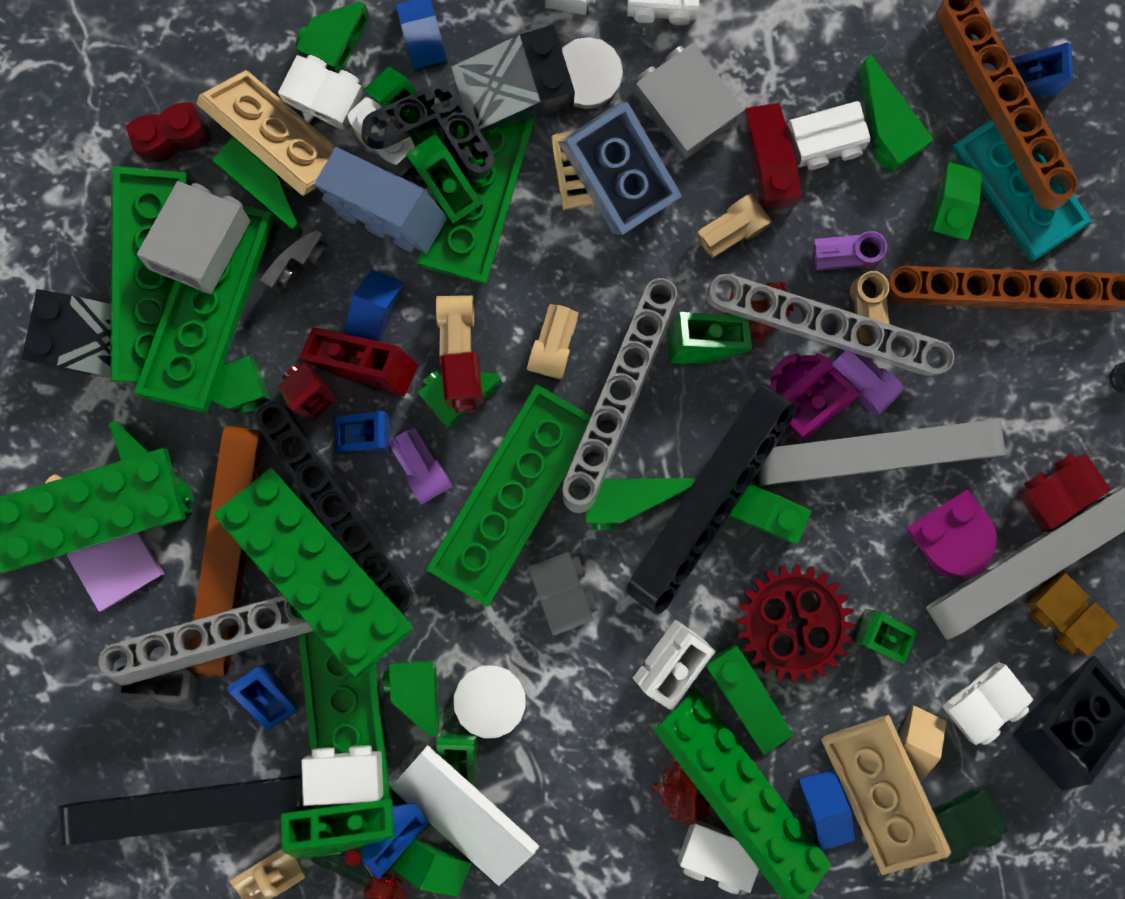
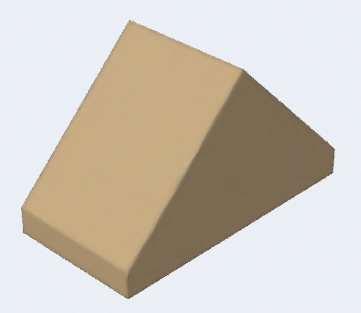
[898,705,947,783]

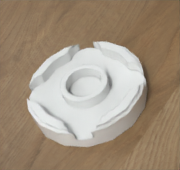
[562,37,623,109]
[454,665,526,738]

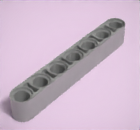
[706,274,955,376]
[563,278,677,513]
[758,419,1006,486]
[926,482,1125,640]
[99,596,313,685]

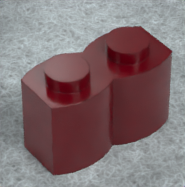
[126,102,212,163]
[440,352,484,413]
[1019,452,1111,531]

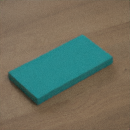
[951,120,1093,263]

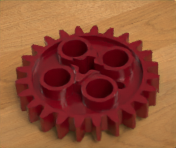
[735,564,855,683]

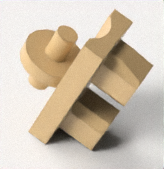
[230,848,308,899]

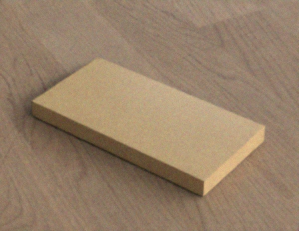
[196,70,336,196]
[821,714,951,875]

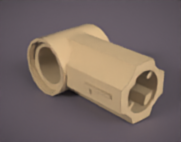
[696,193,773,259]
[849,271,889,344]
[436,296,474,365]
[527,304,579,380]

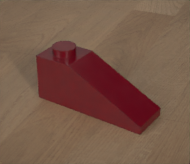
[744,103,802,211]
[299,327,418,397]
[278,362,339,422]

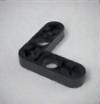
[361,84,494,180]

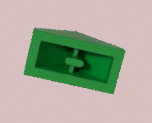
[853,609,918,665]
[436,733,478,788]
[391,837,472,897]

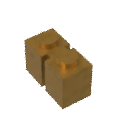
[1024,573,1119,657]

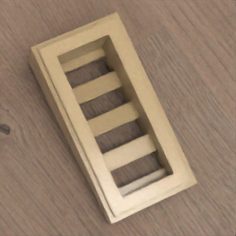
[551,131,595,211]

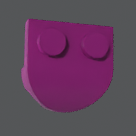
[770,353,859,442]
[907,489,996,580]

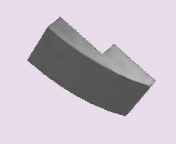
[260,230,328,294]

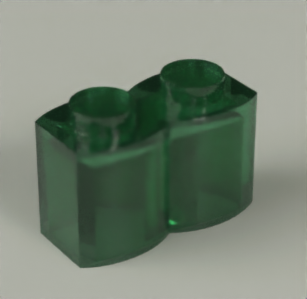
[932,786,1008,864]

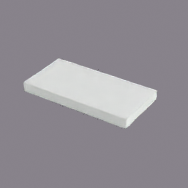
[390,746,539,886]

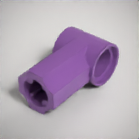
[813,231,887,271]
[833,350,904,416]
[389,428,453,505]

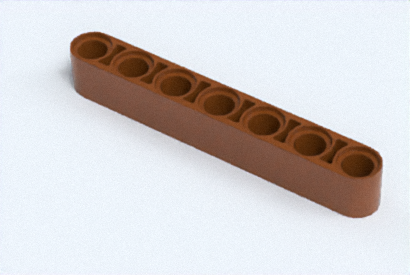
[937,0,1078,211]
[887,266,1125,312]
[187,425,264,677]

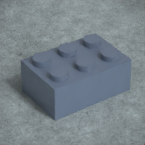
[558,101,682,235]
[314,147,448,254]

